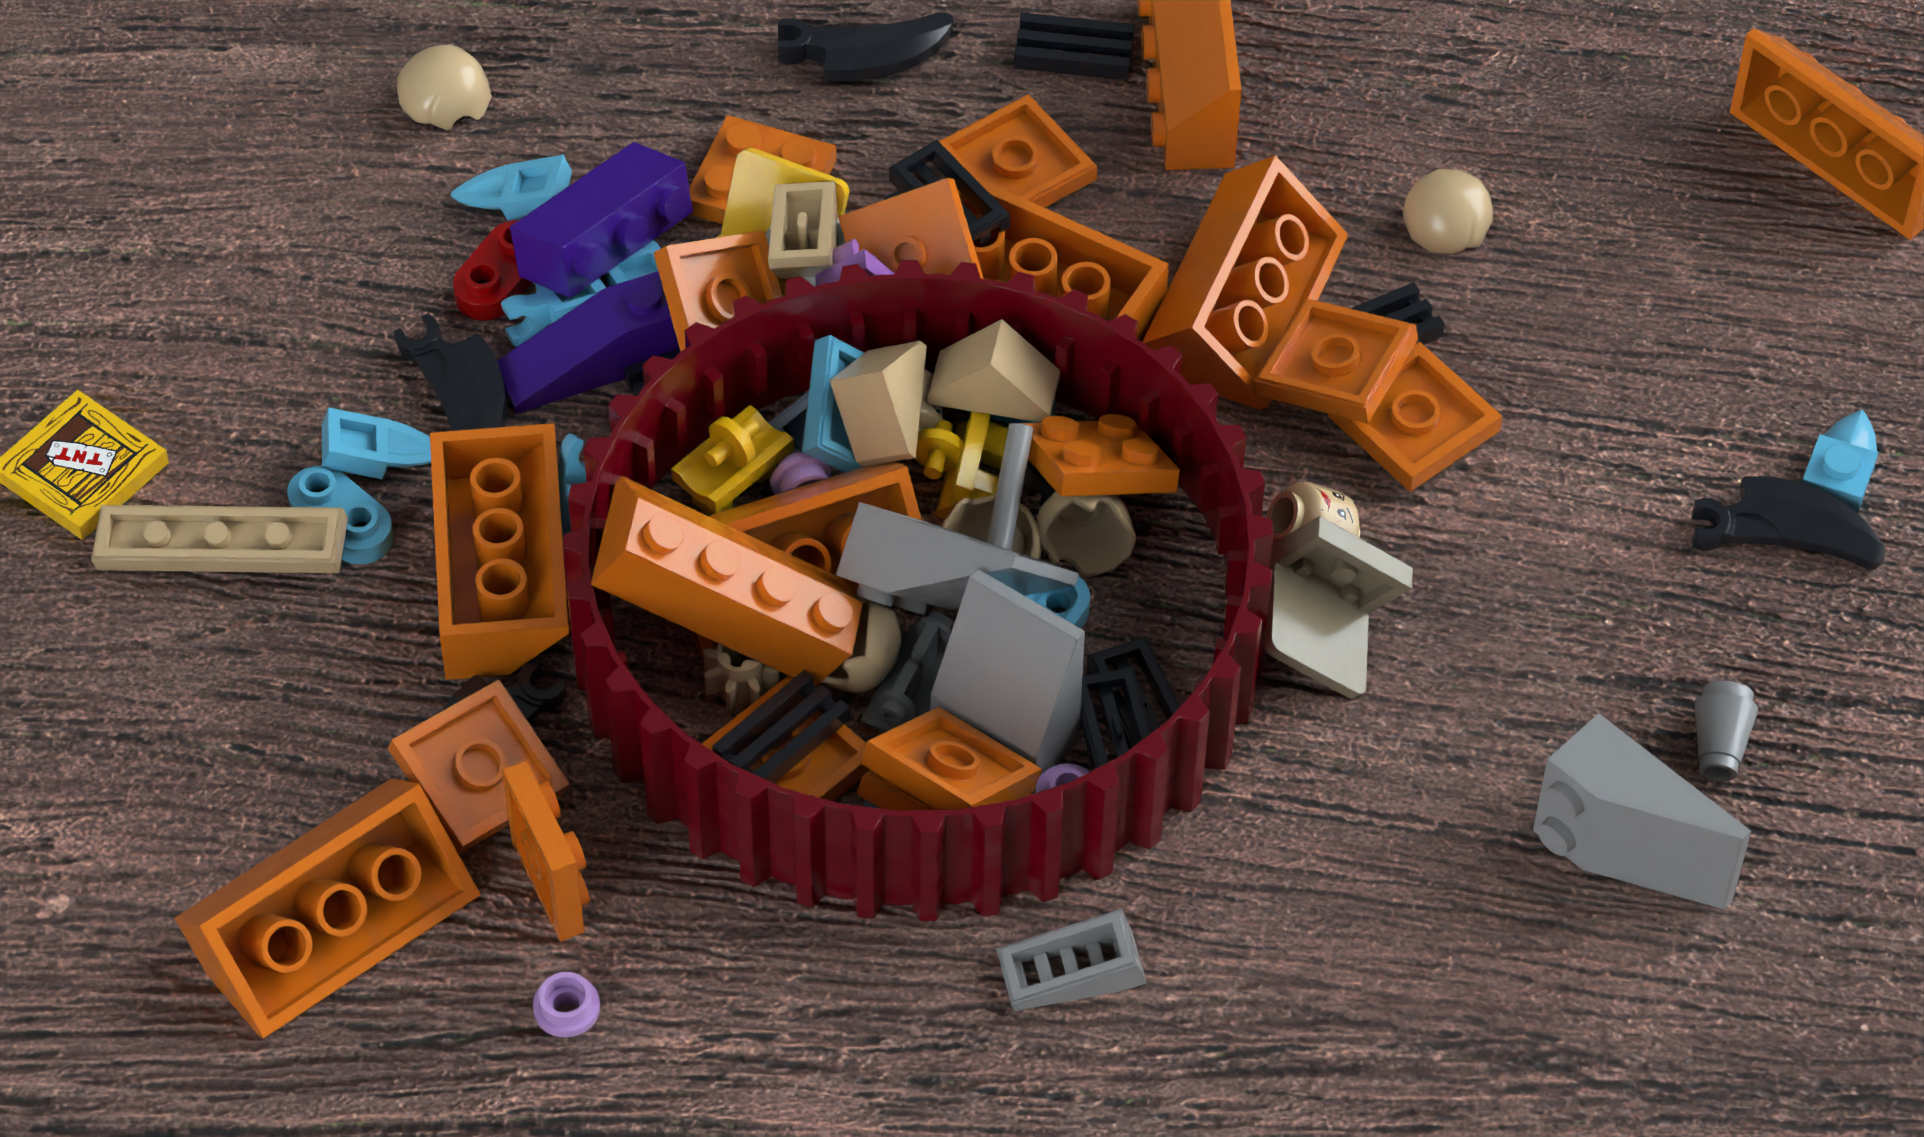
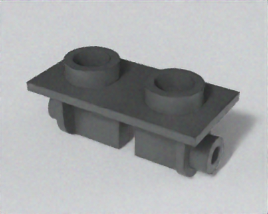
[860,612,952,733]

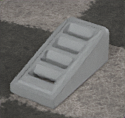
[996,908,1147,1011]

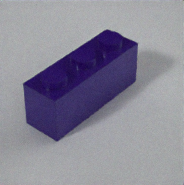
[510,142,693,298]

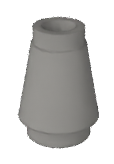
[1694,681,1759,781]

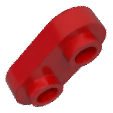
[453,220,532,321]

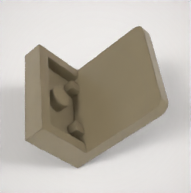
[1263,516,1413,699]

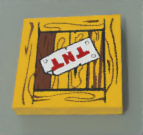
[0,389,169,540]

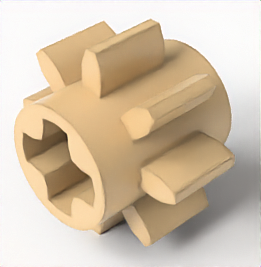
[703,644,780,710]

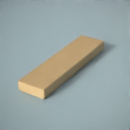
[91,505,348,573]

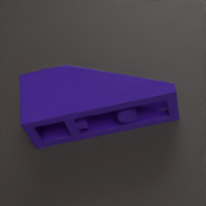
[497,271,679,414]

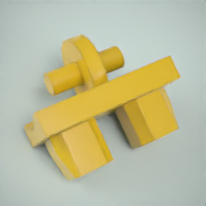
[671,405,794,516]
[914,411,1008,519]

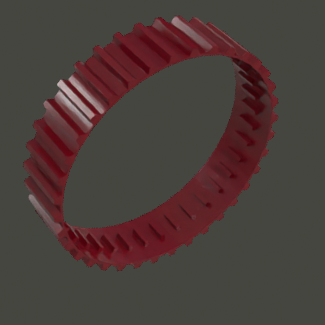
[563,260,1273,922]

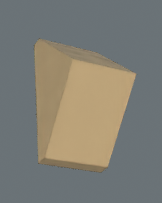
[768,181,839,279]
[928,319,1060,422]
[829,341,927,467]

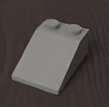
[836,502,1079,615]
[931,569,1085,793]
[1533,713,1751,909]

